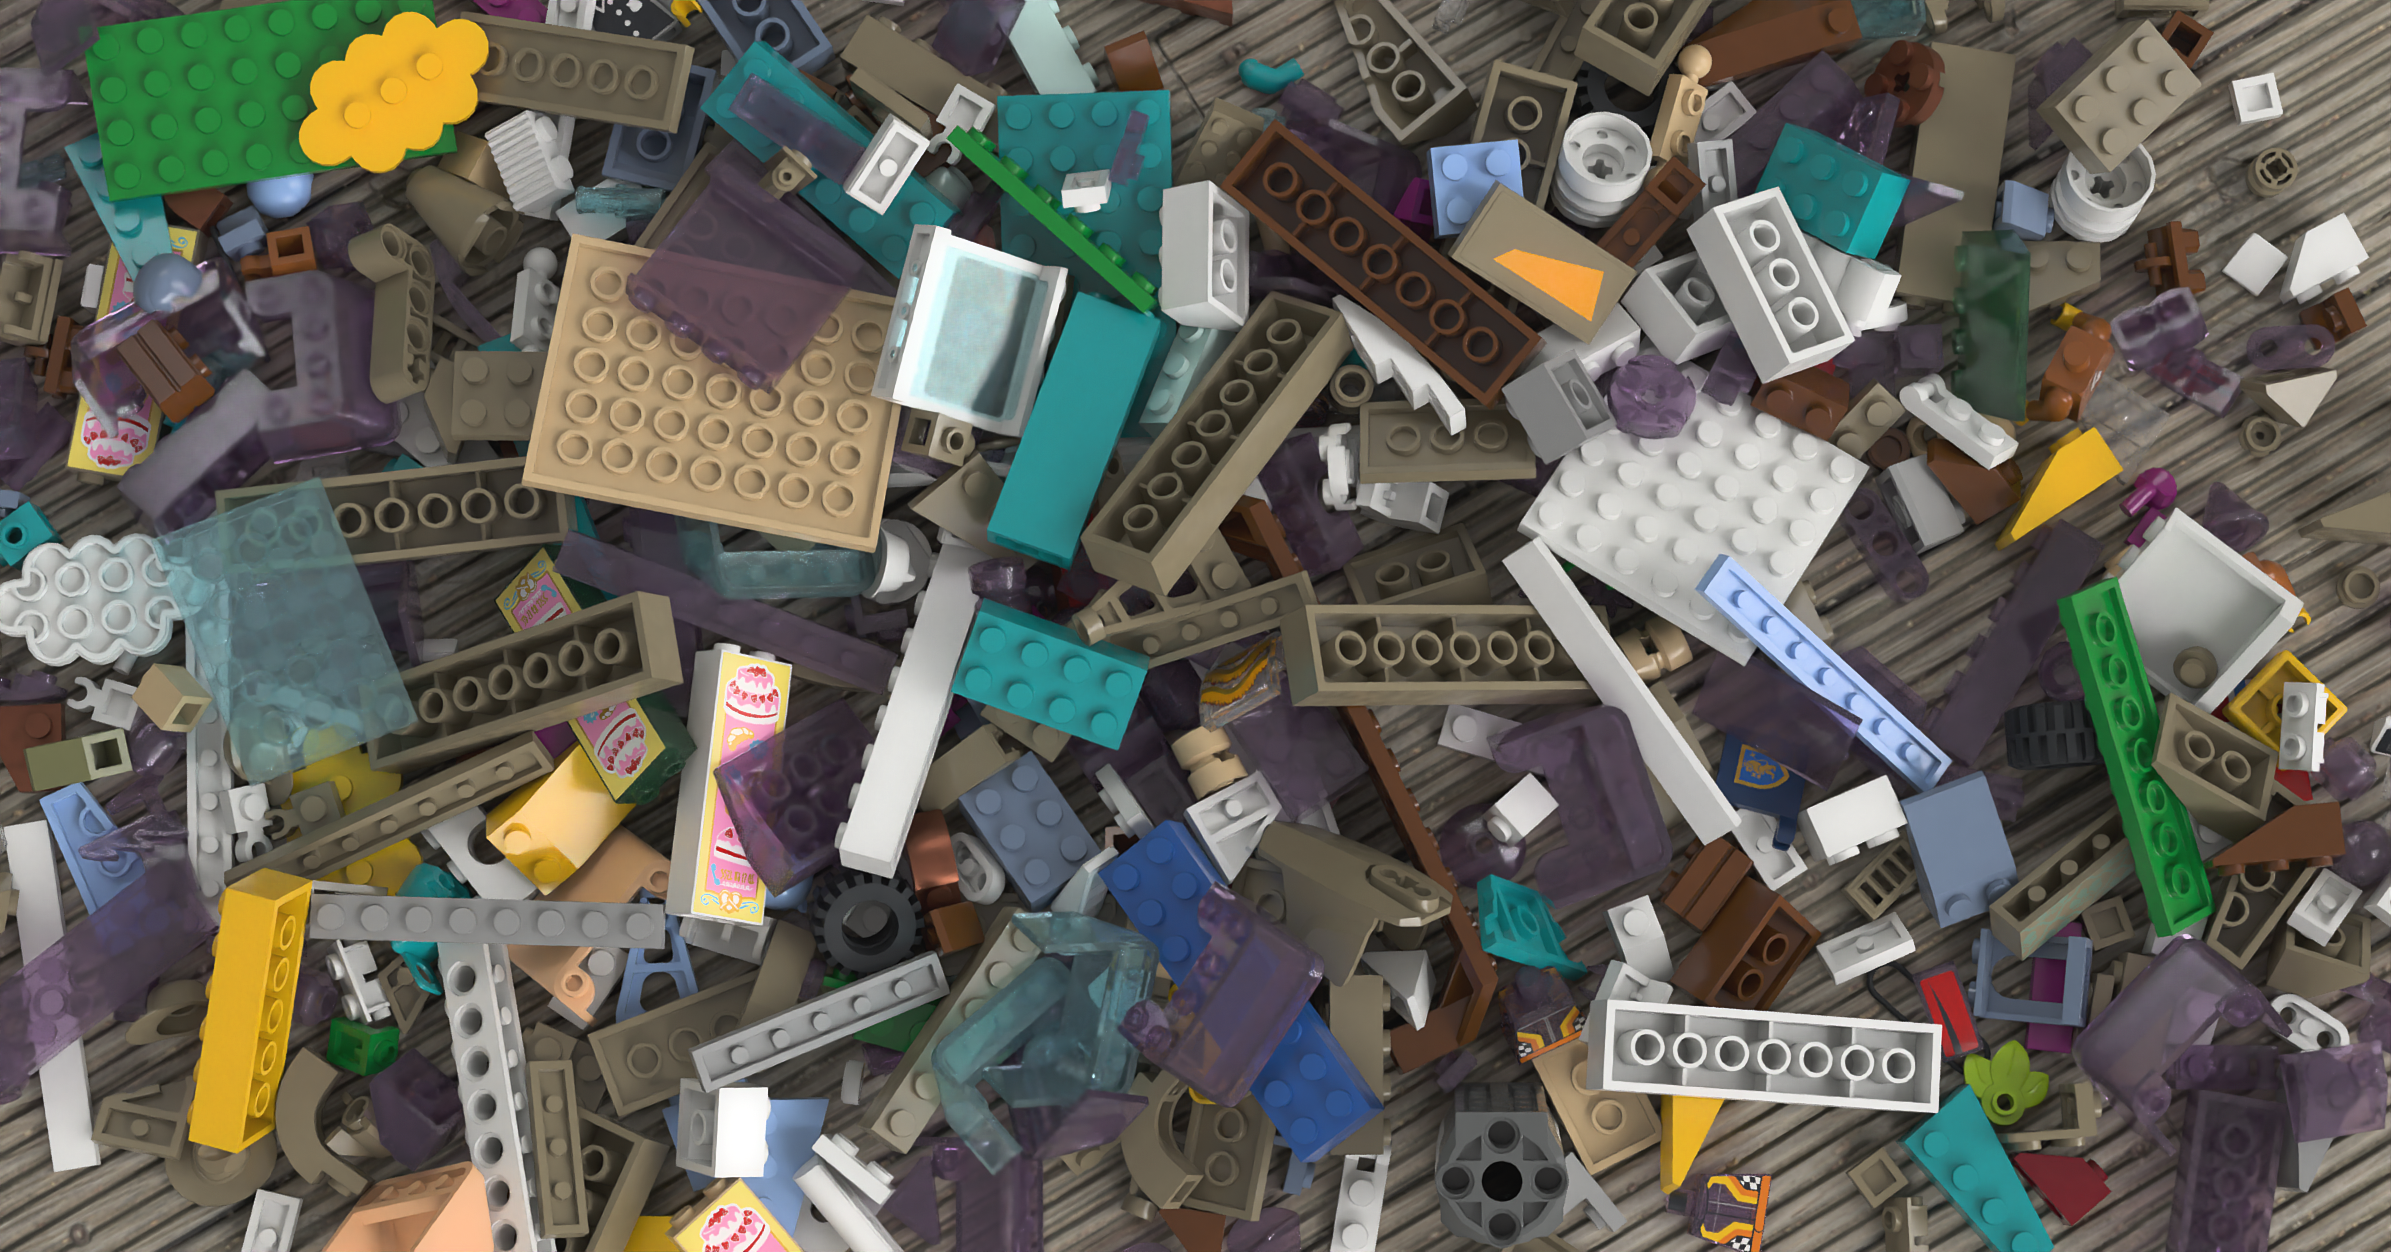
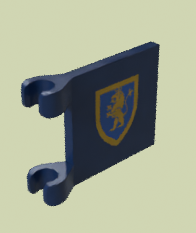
[1715,721,1813,851]

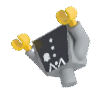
[591,0,703,42]

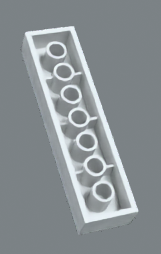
[1586,999,1942,1113]

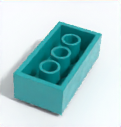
[951,598,1150,751]

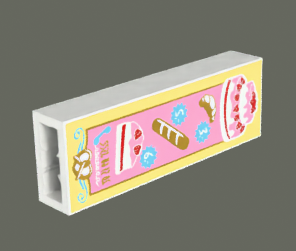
[665,643,792,926]

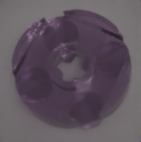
[1607,355,1696,439]

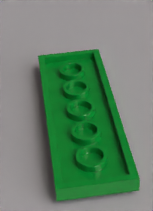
[946,125,1160,314]

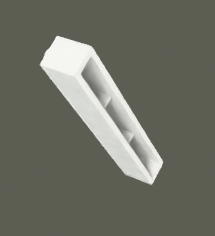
[834,544,996,879]

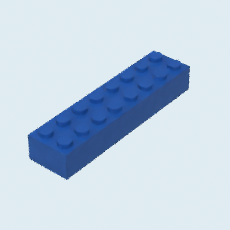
[1098,820,1385,1163]

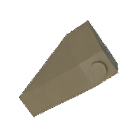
[1334,0,1478,145]

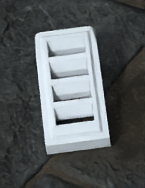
[1050,847,1119,931]

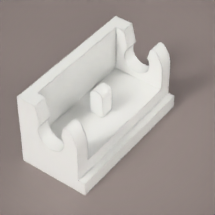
[679,916,778,965]

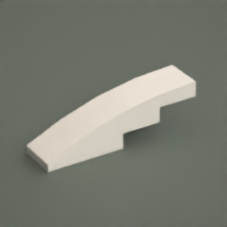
[1332,295,1466,436]

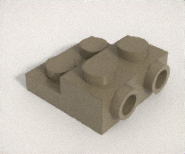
[522,1022,607,1112]

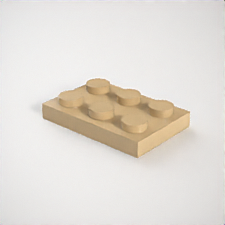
[1530,1036,1662,1175]

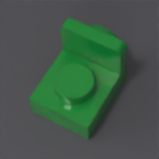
[326,1016,400,1076]

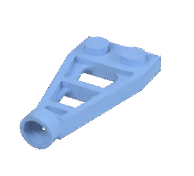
[616,888,700,1024]

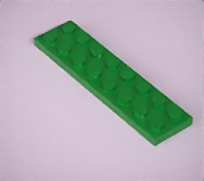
[2057,576,2217,938]

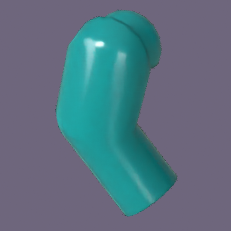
[1238,58,1304,95]

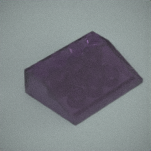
[713,697,920,898]

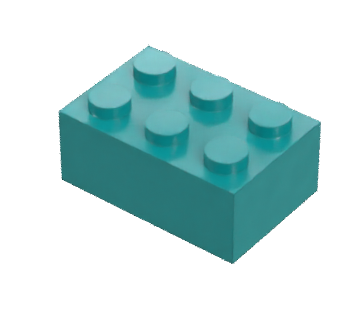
[1754,123,1911,260]

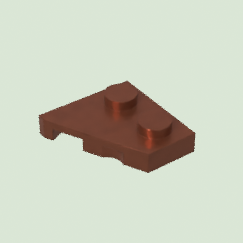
[0,703,67,793]

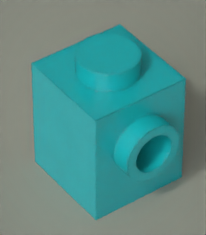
[0,501,64,571]

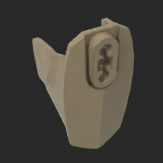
[1258,821,1453,987]

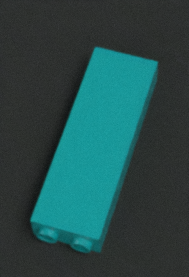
[987,291,1160,570]

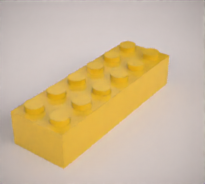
[187,868,313,1154]

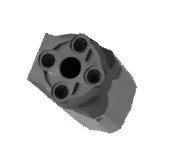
[1435,1082,1569,1248]

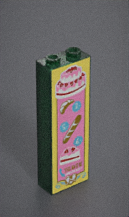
[494,544,697,805]

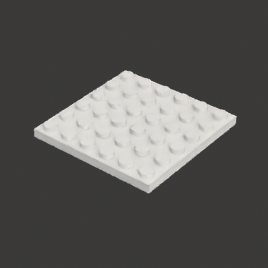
[1517,336,1870,666]

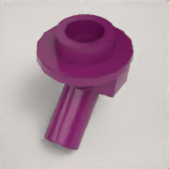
[2119,467,2177,517]

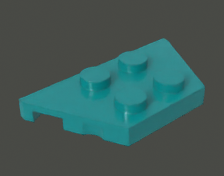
[1477,874,1588,981]

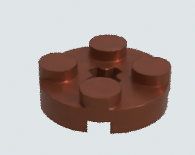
[1864,40,1945,128]

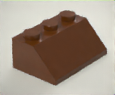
[1669,875,1822,1011]

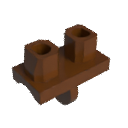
[2134,221,2206,306]
[23,316,92,400]

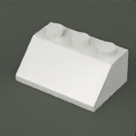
[1158,180,1249,332]

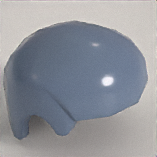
[133,253,202,313]

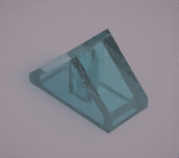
[1851,0,1926,40]

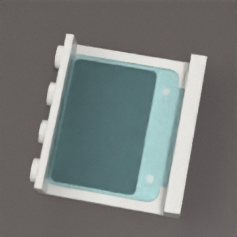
[871,224,1068,438]

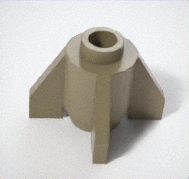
[324,1077,408,1159]

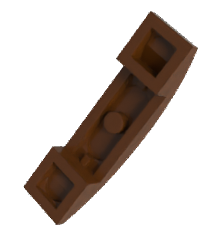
[1596,156,1706,268]

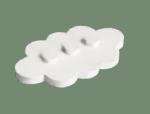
[0,533,207,666]

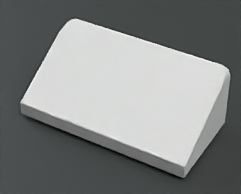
[843,113,930,216]

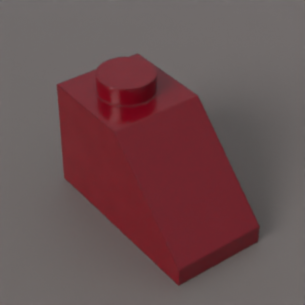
[2007,1152,2112,1226]

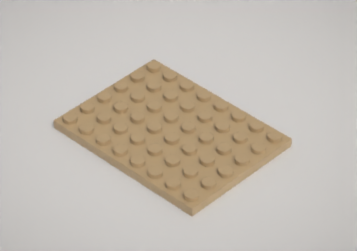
[522,233,901,553]

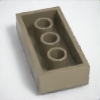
[1173,97,1265,195]

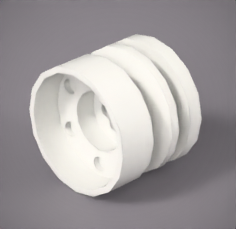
[1549,112,1653,228]
[2049,143,2156,243]

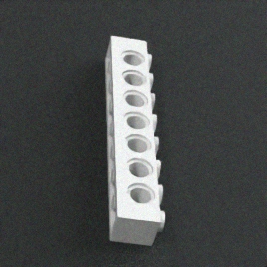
[437,942,557,1252]

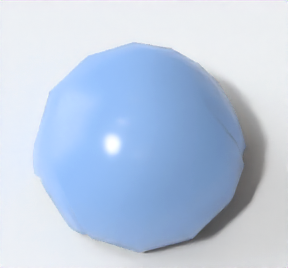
[246,174,314,218]

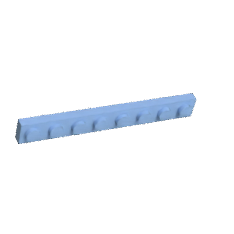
[1695,554,1952,793]

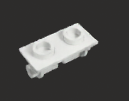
[2279,682,2329,772]
[326,939,391,1025]

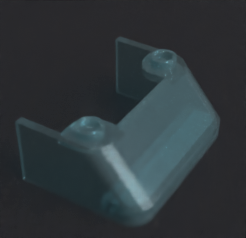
[674,515,875,600]
[981,911,1160,1108]
[931,957,1138,1176]

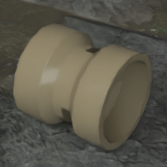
[2245,148,2298,198]

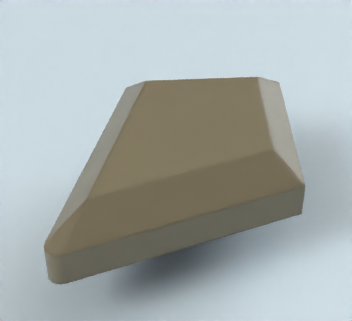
[377,954,440,1034]

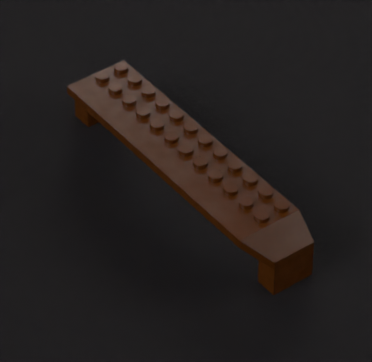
[1218,495,1499,1075]

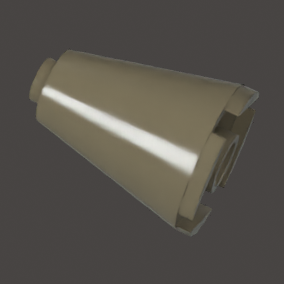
[406,165,525,276]

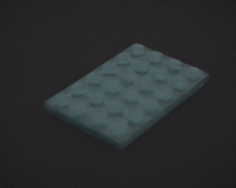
[151,477,418,787]

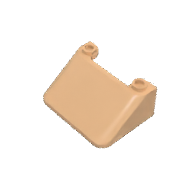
[507,823,671,1027]

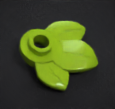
[1963,1040,2049,1126]

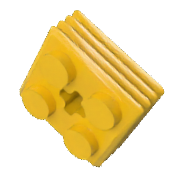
[2222,650,2347,771]

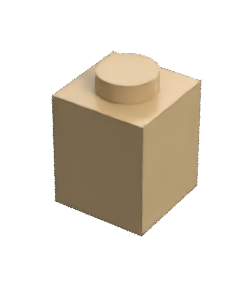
[131,663,213,732]

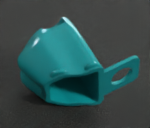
[390,863,474,995]

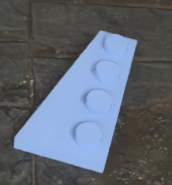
[39,782,189,958]
[740,1097,829,1238]

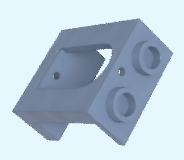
[1968,928,2093,1028]

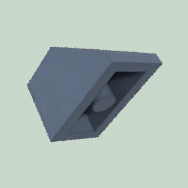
[1990,180,2054,242]

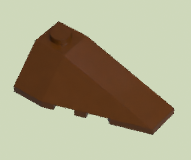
[1679,0,1863,87]

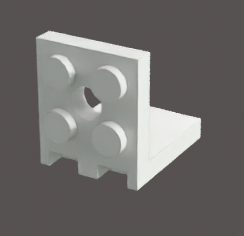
[793,1133,897,1252]

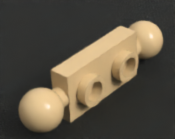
[1643,44,1712,188]

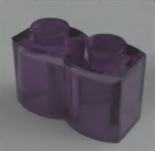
[2110,287,2209,371]

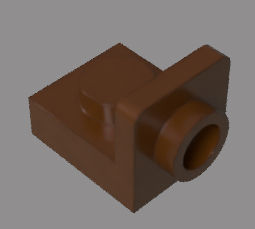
[2298,287,2367,351]

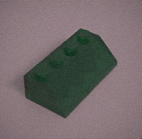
[1951,229,2031,422]

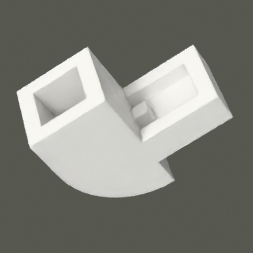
[1355,479,1449,534]

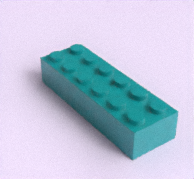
[700,41,962,279]

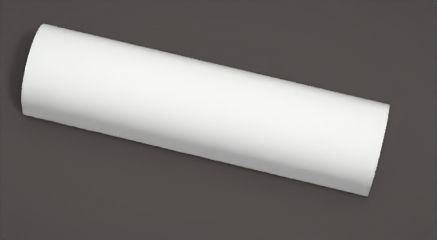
[793,1153,904,1252]

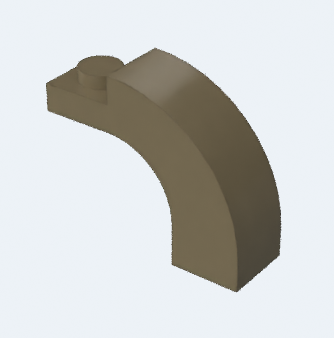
[275,1047,376,1197]
[1120,1049,1204,1209]

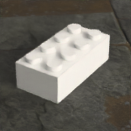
[1686,186,1855,384]

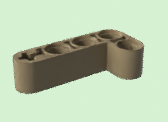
[348,224,436,404]

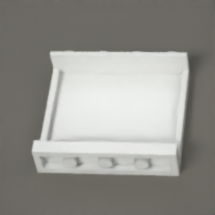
[2066,508,2304,714]

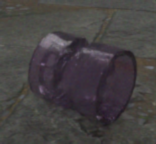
[968,557,1034,619]

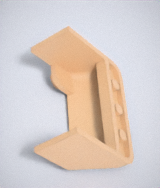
[321,1161,494,1252]

